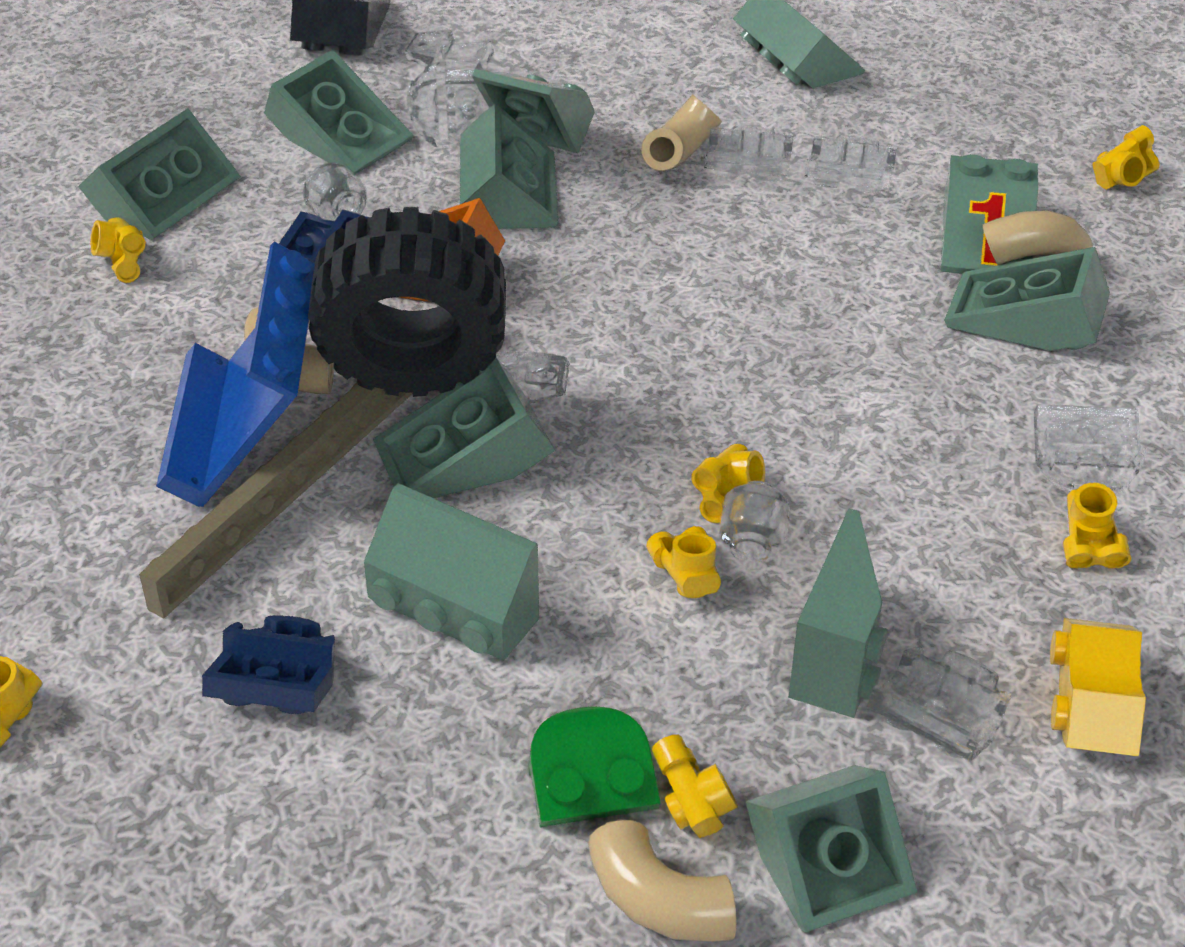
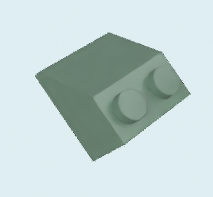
[745,765,918,933]

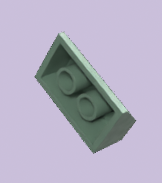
[733,0,866,88]
[460,103,559,229]
[78,108,241,240]
[364,483,540,661]

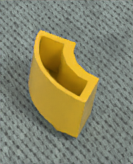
[1050,618,1146,757]

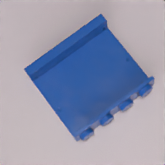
[156,241,315,507]

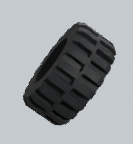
[308,207,506,397]

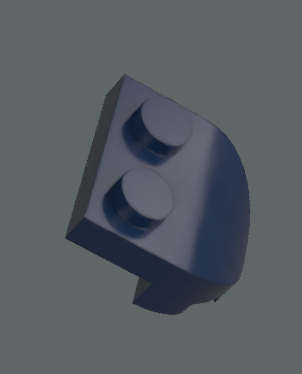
[202,615,335,714]

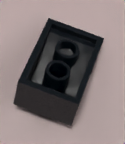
[290,0,391,55]

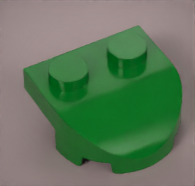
[528,706,661,827]

